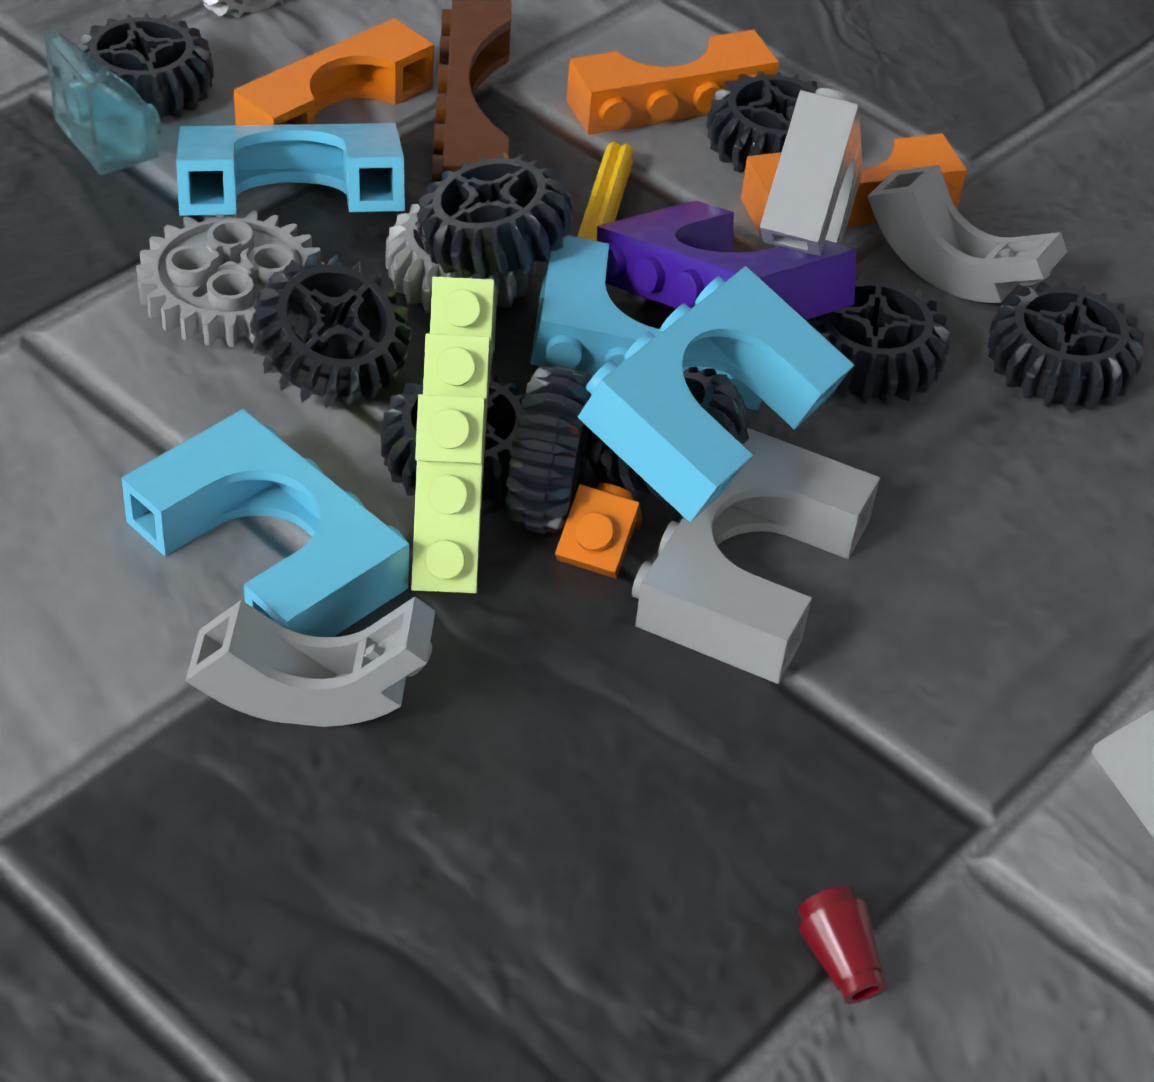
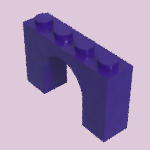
[597,200,857,320]

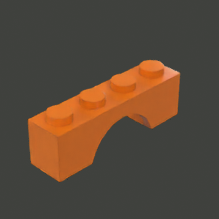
[234,18,434,125]
[566,29,779,135]
[741,133,967,238]

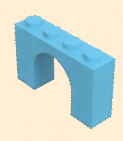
[176,123,405,216]
[530,235,762,411]
[578,266,854,523]
[121,409,410,637]

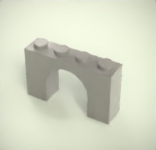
[760,88,863,256]
[632,428,880,684]

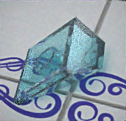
[43,28,162,176]

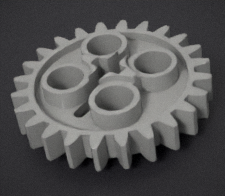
[136,210,324,347]

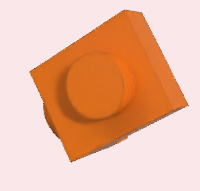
[555,483,643,579]

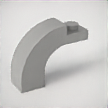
[867,165,1067,303]
[185,597,435,727]

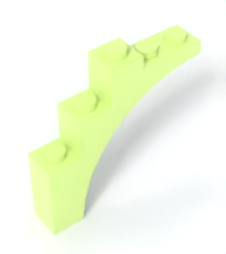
[411,277,497,593]

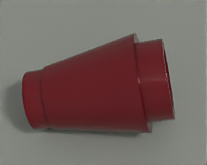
[798,886,887,1004]

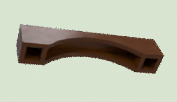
[432,0,512,183]

